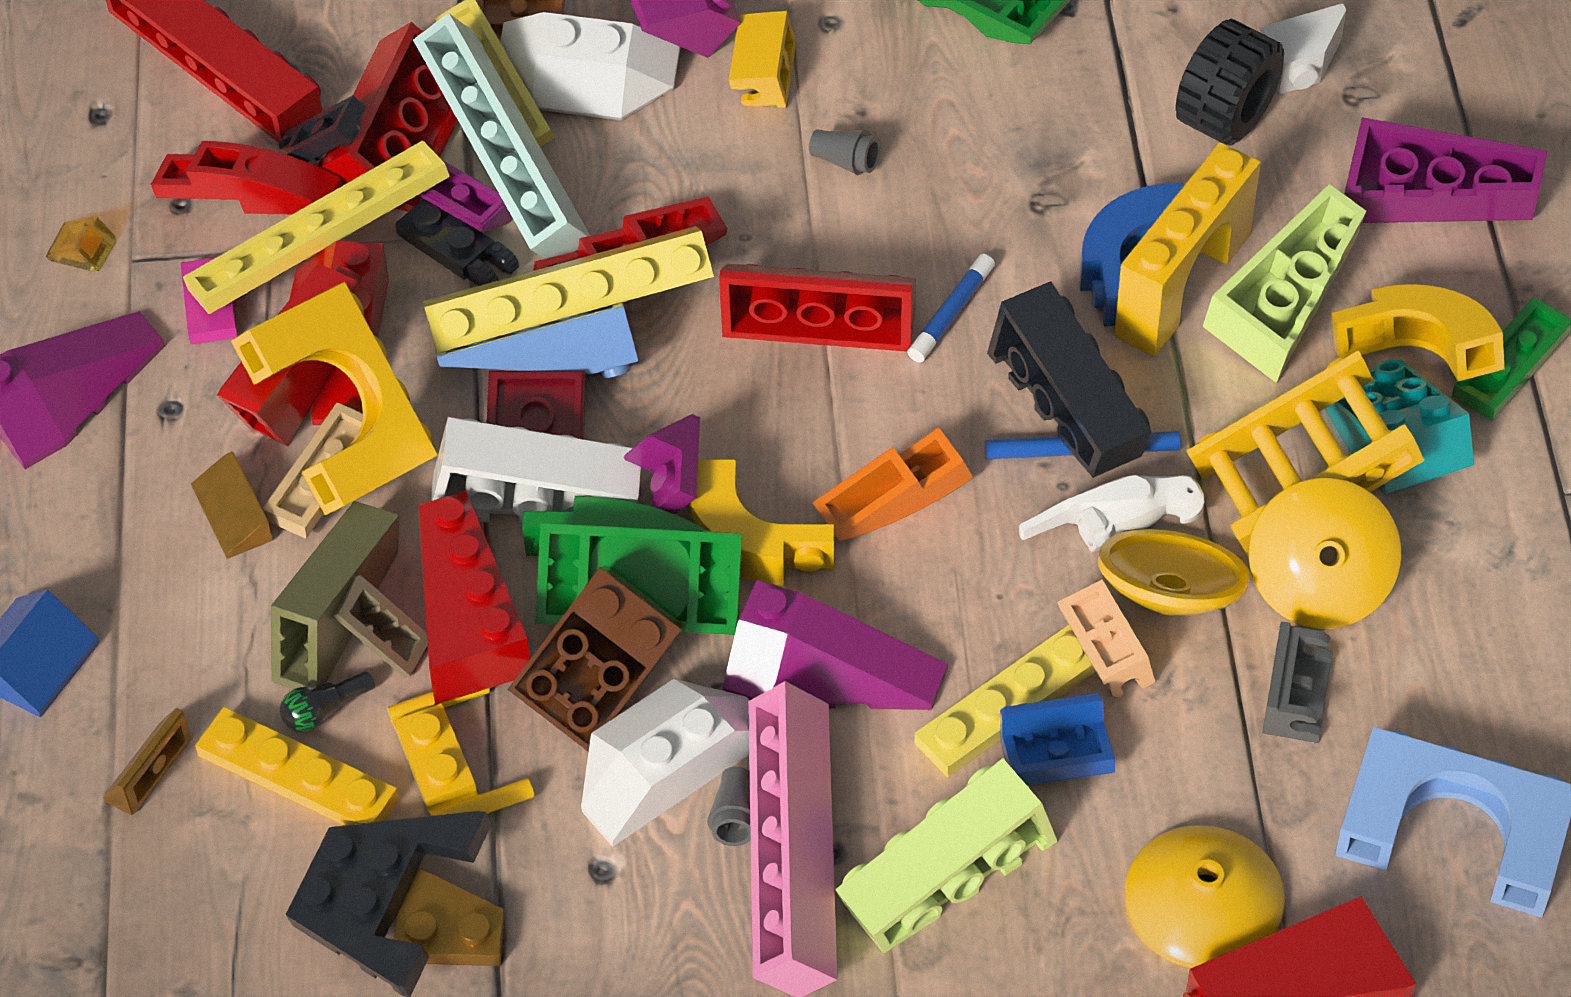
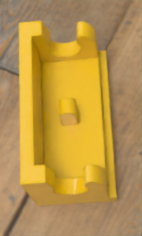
[728,11,797,108]

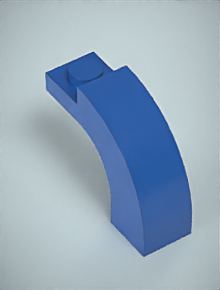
[1079,183,1184,327]

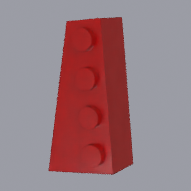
[419,491,530,705]

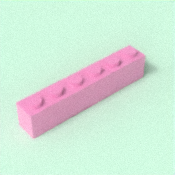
[748,681,837,997]

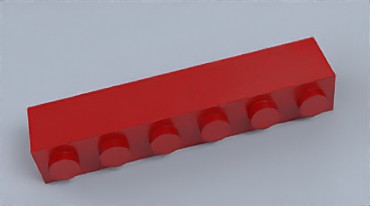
[106,0,322,143]

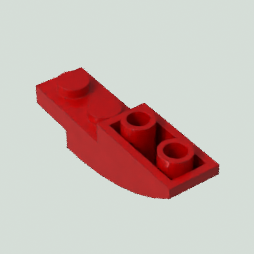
[150,141,343,215]

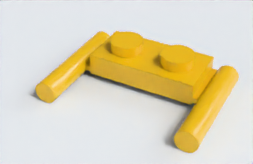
[387,688,535,816]

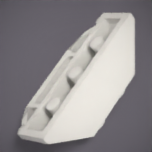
[501,12,680,121]
[581,679,750,847]

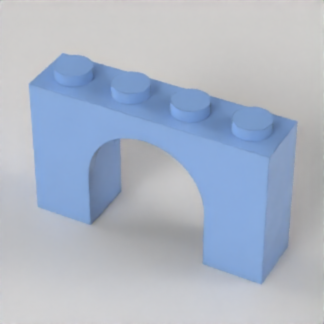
[1335,727,1571,917]

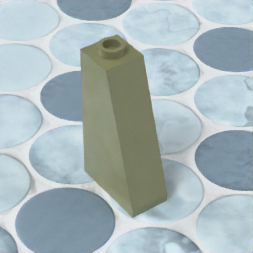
[271,501,399,689]

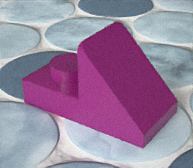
[623,414,700,514]

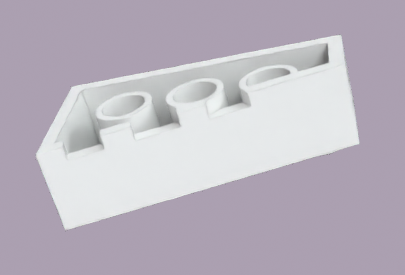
[430,417,641,523]

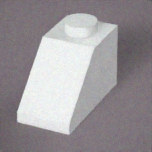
[1260,3,1347,95]

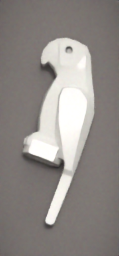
[1019,475,1204,553]

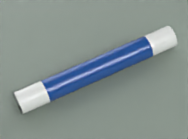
[908,254,995,362]

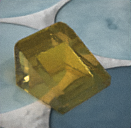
[46,216,116,271]

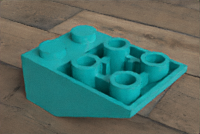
[1325,359,1474,494]

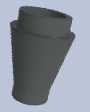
[809,129,880,175]
[707,766,751,846]

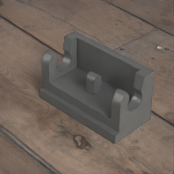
[1262,621,1333,743]

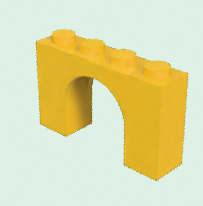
[1114,142,1261,357]
[231,282,438,515]

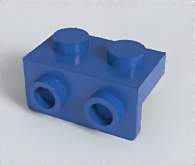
[1000,693,1115,786]

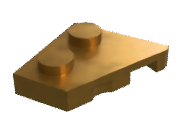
[394,868,505,966]

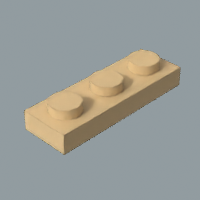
[262,403,363,539]

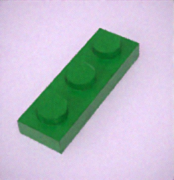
[1451,297,1571,421]

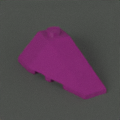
[0,311,165,469]
[723,580,948,710]

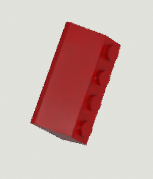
[318,22,458,212]
[719,264,916,352]

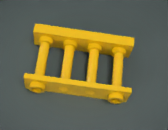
[1186,351,1425,555]

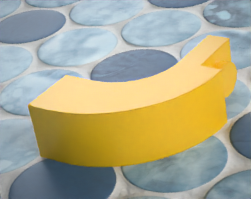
[1331,284,1505,382]
[688,460,834,585]

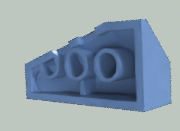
[436,303,638,378]

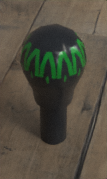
[280,670,375,733]

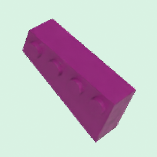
[1344,117,1548,223]

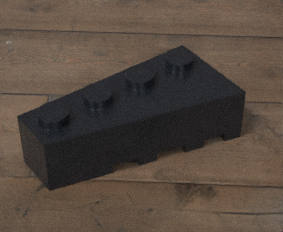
[987,281,1151,478]

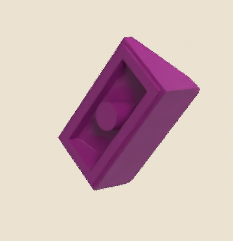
[418,160,513,232]

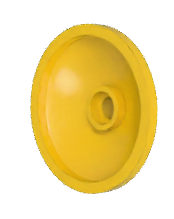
[1248,478,1401,629]
[1098,529,1250,615]
[1124,825,1285,968]

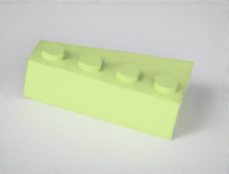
[835,758,1058,954]

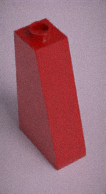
[217,263,372,446]
[1183,896,1416,997]

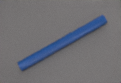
[984,431,1180,460]

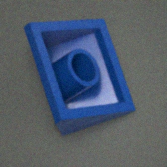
[0,589,100,717]

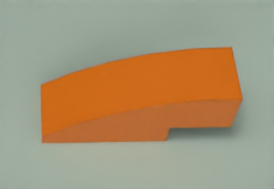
[812,427,973,542]

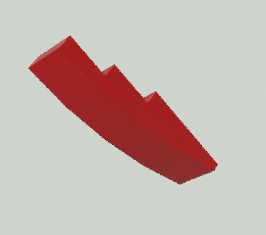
[533,196,728,271]

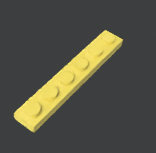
[183,141,450,314]

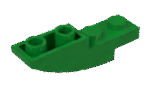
[522,496,708,556]

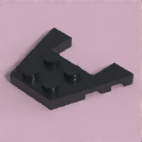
[285,811,492,997]

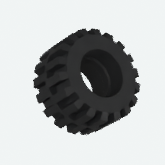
[1175,18,1284,146]

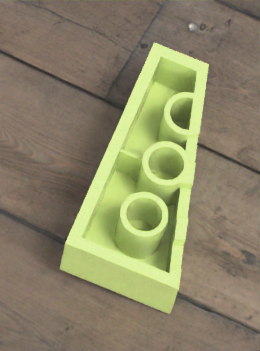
[1203,184,1366,383]

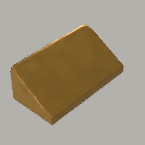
[191,451,273,559]
[103,708,191,815]

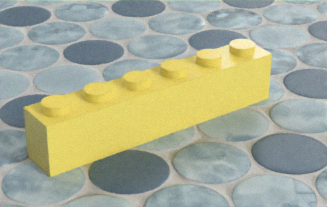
[423,226,714,353]

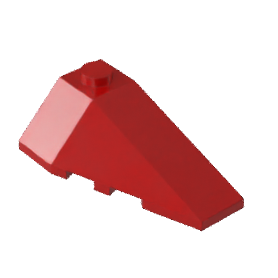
[290,241,389,425]

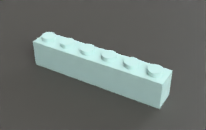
[413,13,590,259]

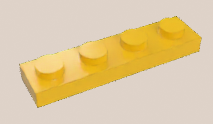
[195,707,399,825]

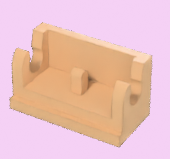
[1057,580,1155,698]

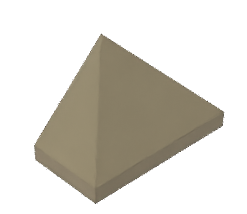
[333,575,428,678]

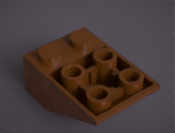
[507,565,687,752]

